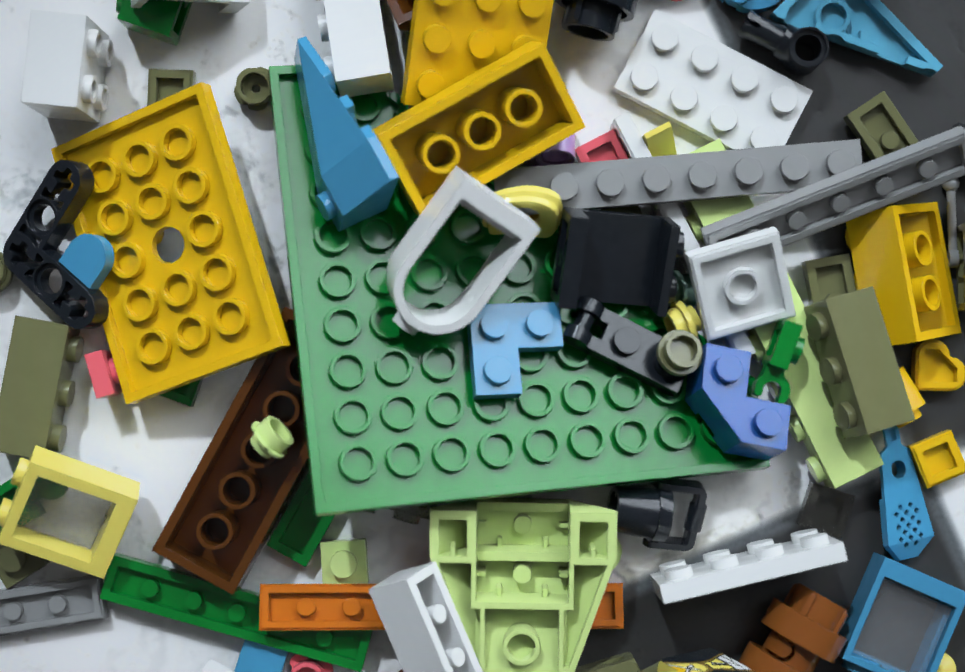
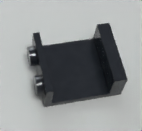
[550,207,684,317]

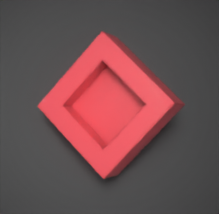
[575,129,629,163]
[84,350,123,399]

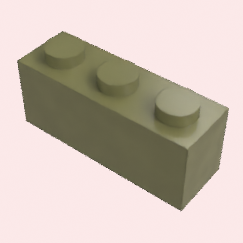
[804,286,915,439]
[0,315,84,458]

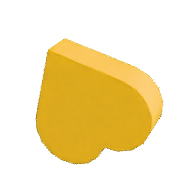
[911,339,965,391]

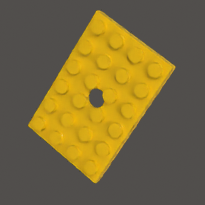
[51,82,291,404]

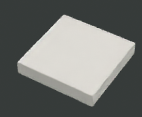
[685,226,796,341]

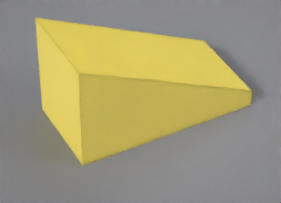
[642,121,677,157]

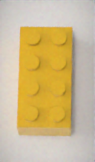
[372,41,586,216]

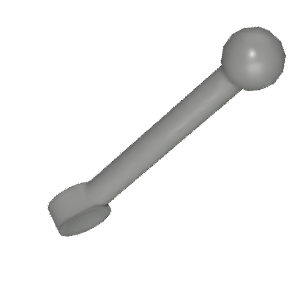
[942,178,960,268]

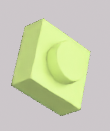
[320,538,369,584]

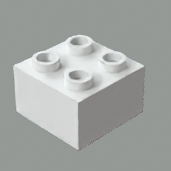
[21,9,114,123]

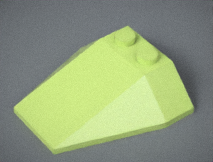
[429,498,618,672]

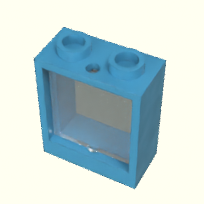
[839,552,965,672]

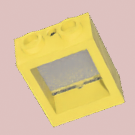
[0,445,140,579]

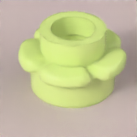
[250,416,294,459]

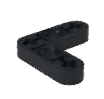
[3,160,109,329]

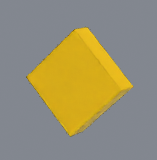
[906,430,965,489]

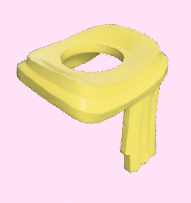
[482,185,563,238]

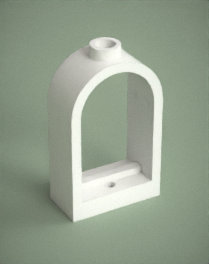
[386,166,541,335]

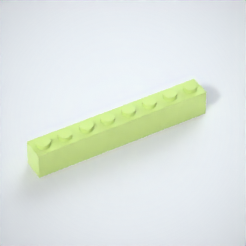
[683,138,884,489]

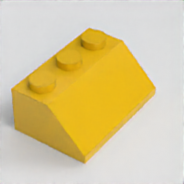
[845,202,962,346]

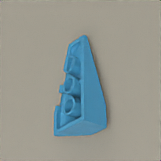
[294,36,399,231]

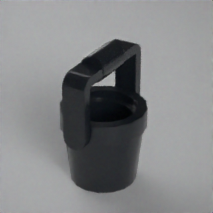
[607,479,707,551]

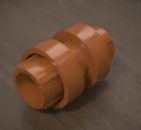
[738,582,848,672]

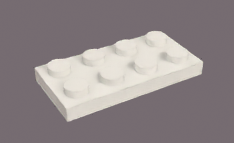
[612,9,813,150]
[650,528,848,604]

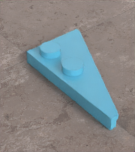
[770,0,943,77]

